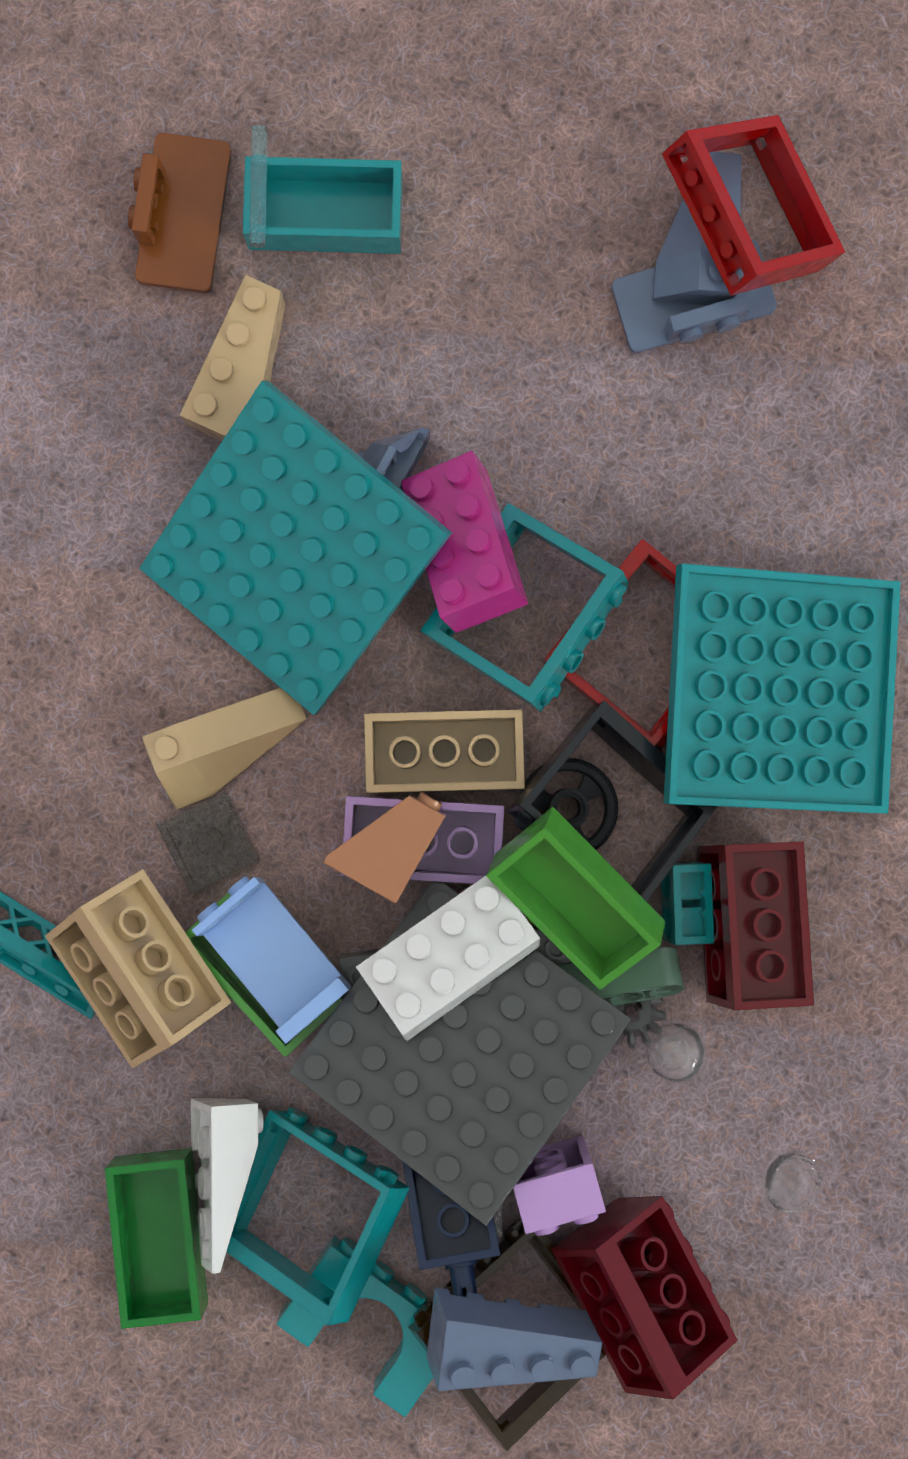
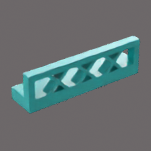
[0,891,96,1019]

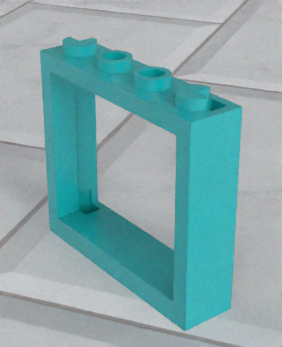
[420,503,629,712]
[226,1107,410,1326]

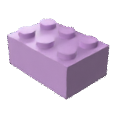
[513,1135,606,1236]

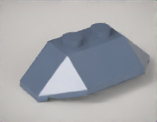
[358,427,430,491]

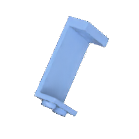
[192,876,352,1044]

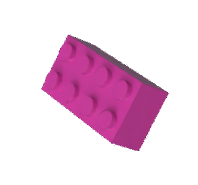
[401,451,528,633]

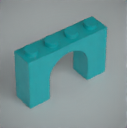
[276,1235,433,1417]

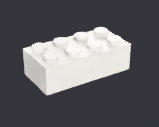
[356,876,540,1041]

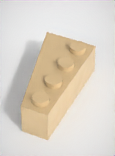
[180,275,286,441]

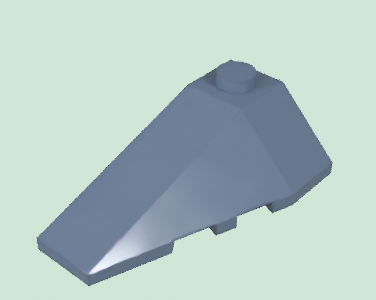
[652,152,741,305]

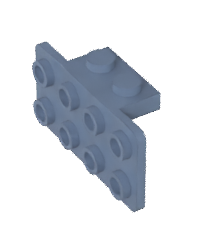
[611,240,777,353]

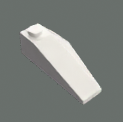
[191,1098,264,1274]

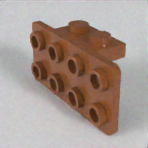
[128,133,232,293]

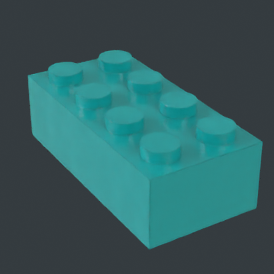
[243,156,403,254]

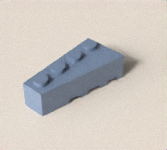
[427,1287,602,1391]

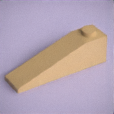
[142,688,307,810]

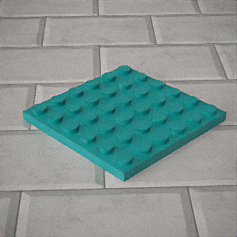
[139,381,452,715]
[664,563,901,814]

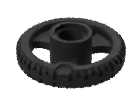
[520,758,618,850]

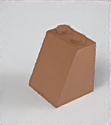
[323,792,446,904]

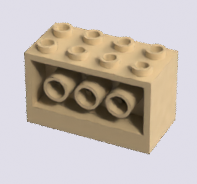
[45,869,232,1068]

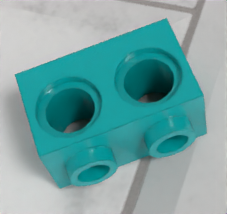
[661,861,714,945]

